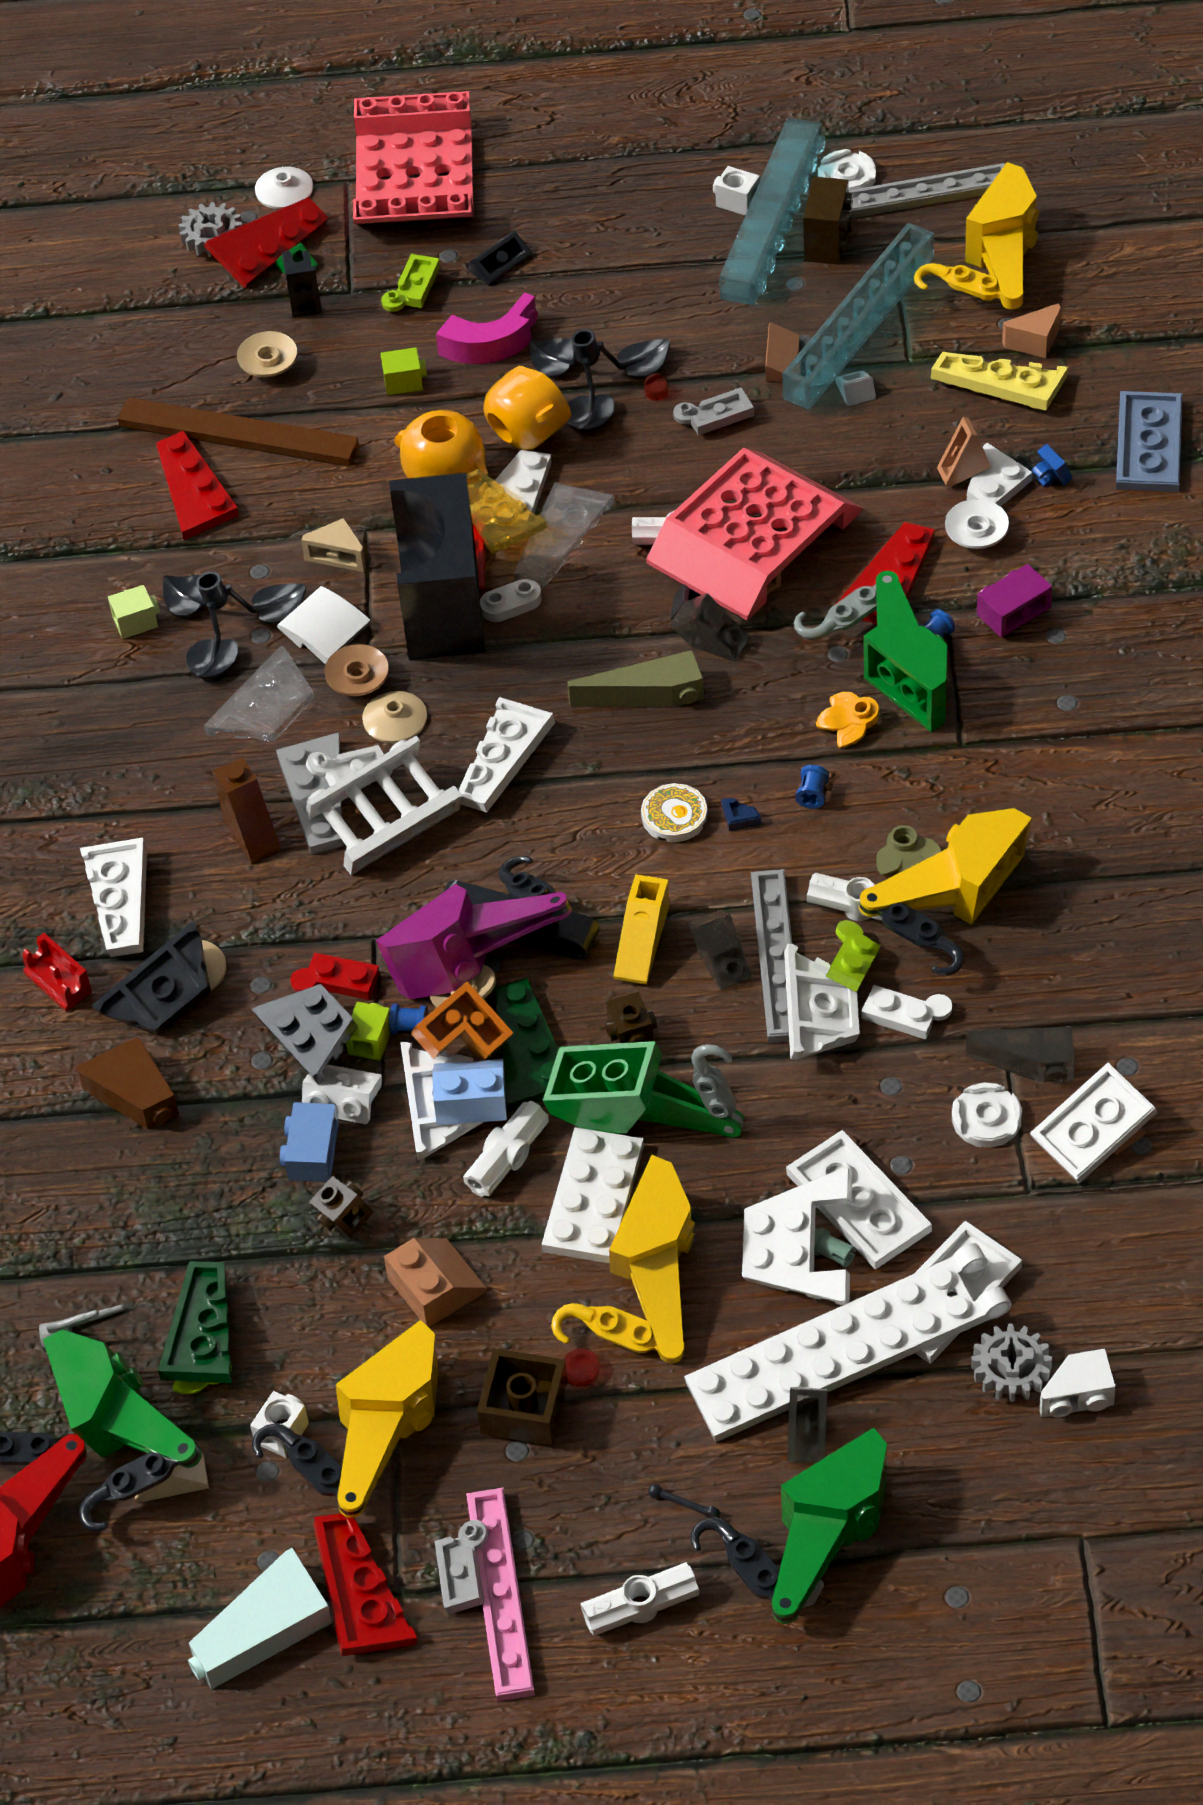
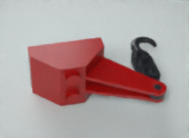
[0,1432,87,1608]

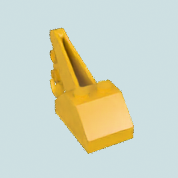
[914,162,1039,309]
[551,1155,695,1364]

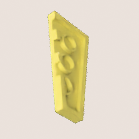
[931,352,1068,411]

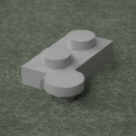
[673,388,754,436]
[435,1520,489,1614]

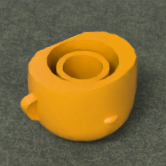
[483,366,571,450]
[394,410,488,494]

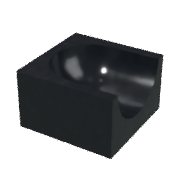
[389,473,485,660]

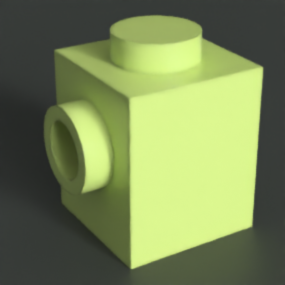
[108,585,160,639]

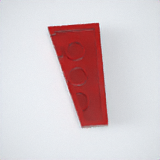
[204,197,329,288]
[156,431,239,540]
[836,522,935,624]
[313,1513,417,1657]

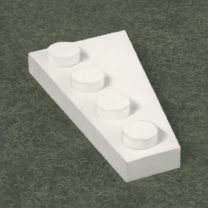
[459,697,555,813]
[80,838,147,957]

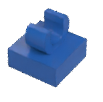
[1032,444,1073,487]

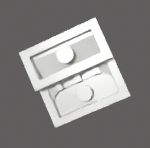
[277,586,370,664]

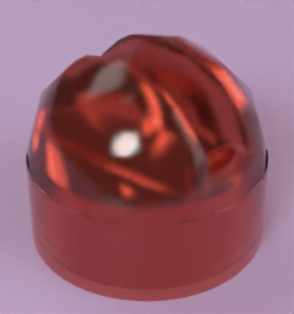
[644,373,669,401]

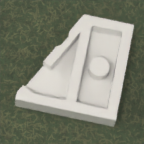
[967,443,1032,507]

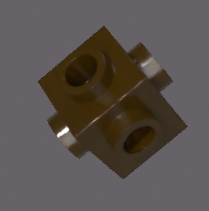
[605,992,657,1043]
[309,1176,374,1239]

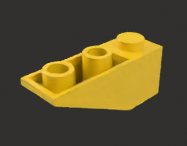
[613,874,670,985]

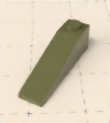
[567,650,704,707]

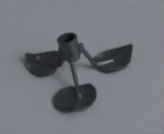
[529,329,671,431]
[163,571,306,679]

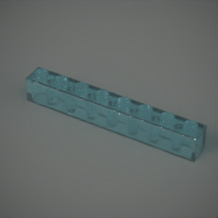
[719,117,825,305]
[782,223,934,410]

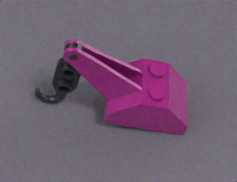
[376,856,572,1000]

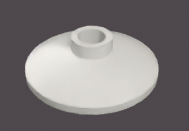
[255,167,313,210]
[945,499,1009,549]

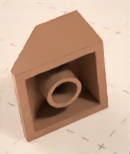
[384,1238,487,1327]

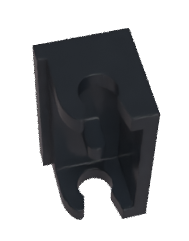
[282,251,322,318]

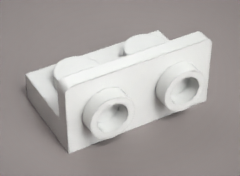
[302,1065,382,1124]

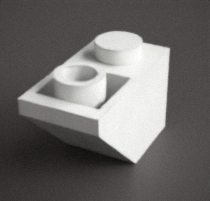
[1040,1349,1115,1418]

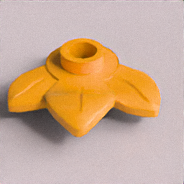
[816,692,880,748]

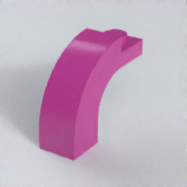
[436,292,538,364]

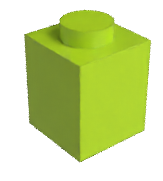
[380,347,427,395]
[346,1002,391,1061]

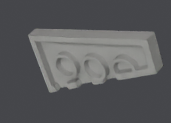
[276,732,343,855]

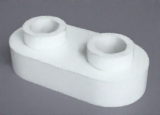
[480,579,542,622]

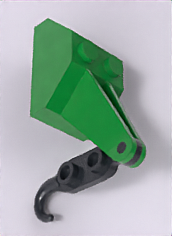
[43,1330,202,1532]
[690,1428,887,1624]

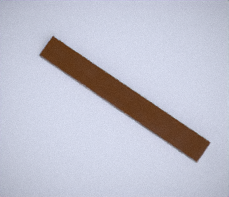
[118,397,359,466]

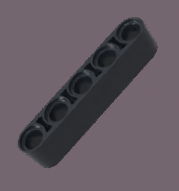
[443,880,600,960]

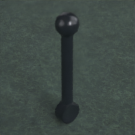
[648,1484,721,1518]

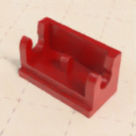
[22,933,92,1012]

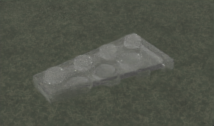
[514,483,614,588]

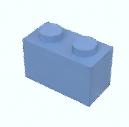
[280,1102,339,1182]

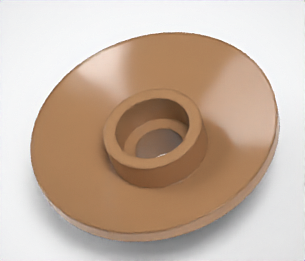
[324,644,389,696]

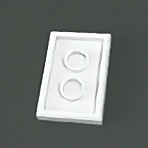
[1030,1063,1157,1183]

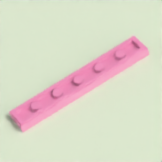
[466,1488,535,1702]

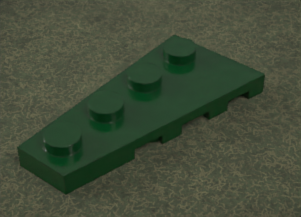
[495,978,558,1112]
[158,1261,232,1383]

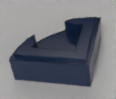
[721,798,761,831]

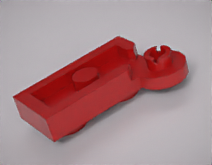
[290,952,380,1000]

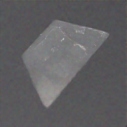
[204,646,314,741]

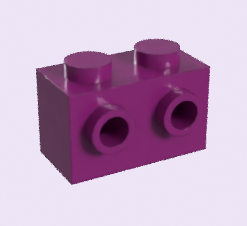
[977,564,1052,638]

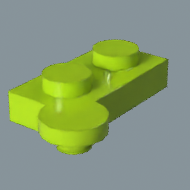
[381,254,440,312]
[825,920,881,992]

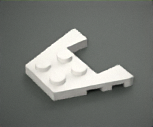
[742,1168,852,1305]

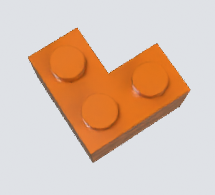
[411,981,513,1060]

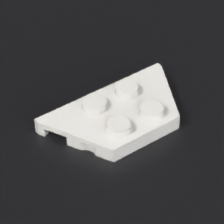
[784,944,860,1060]
[401,1042,483,1160]

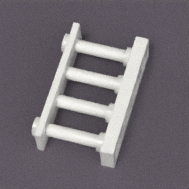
[306,736,462,875]

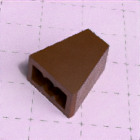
[213,757,281,864]
[76,1037,179,1129]

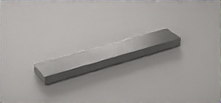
[849,163,1005,218]
[751,869,792,1044]

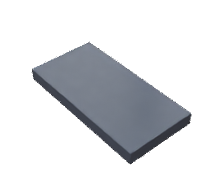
[1116,391,1183,492]

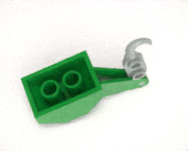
[794,571,947,732]
[543,1041,745,1138]

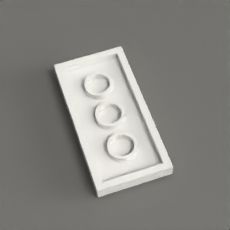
[541,1127,644,1264]
[786,1130,932,1270]
[914,1221,1022,1364]

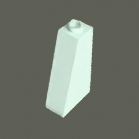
[188,1548,332,1690]

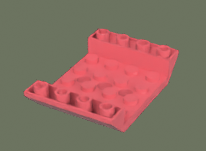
[353,91,474,225]
[646,448,862,621]

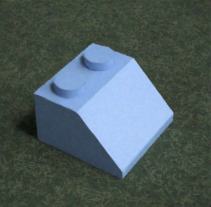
[432,1059,507,1125]

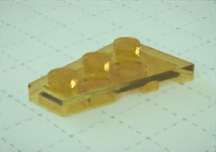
[467,469,548,554]

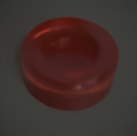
[564,1349,599,1387]

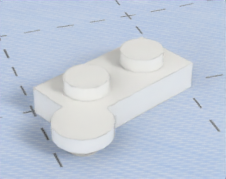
[306,745,393,787]
[861,985,952,1040]

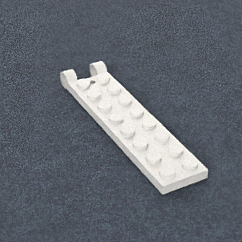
[684,1243,1012,1442]

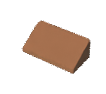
[765,323,800,382]

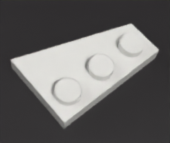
[471,450,552,530]

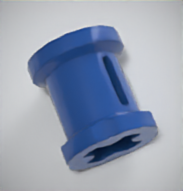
[919,609,955,638]
[795,765,829,809]
[389,1003,429,1034]

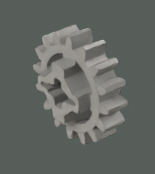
[179,202,242,257]
[971,1324,1052,1402]

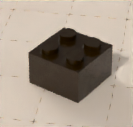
[803,176,854,265]
[477,1348,568,1445]

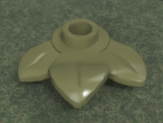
[876,825,941,876]

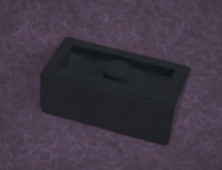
[466,230,533,285]

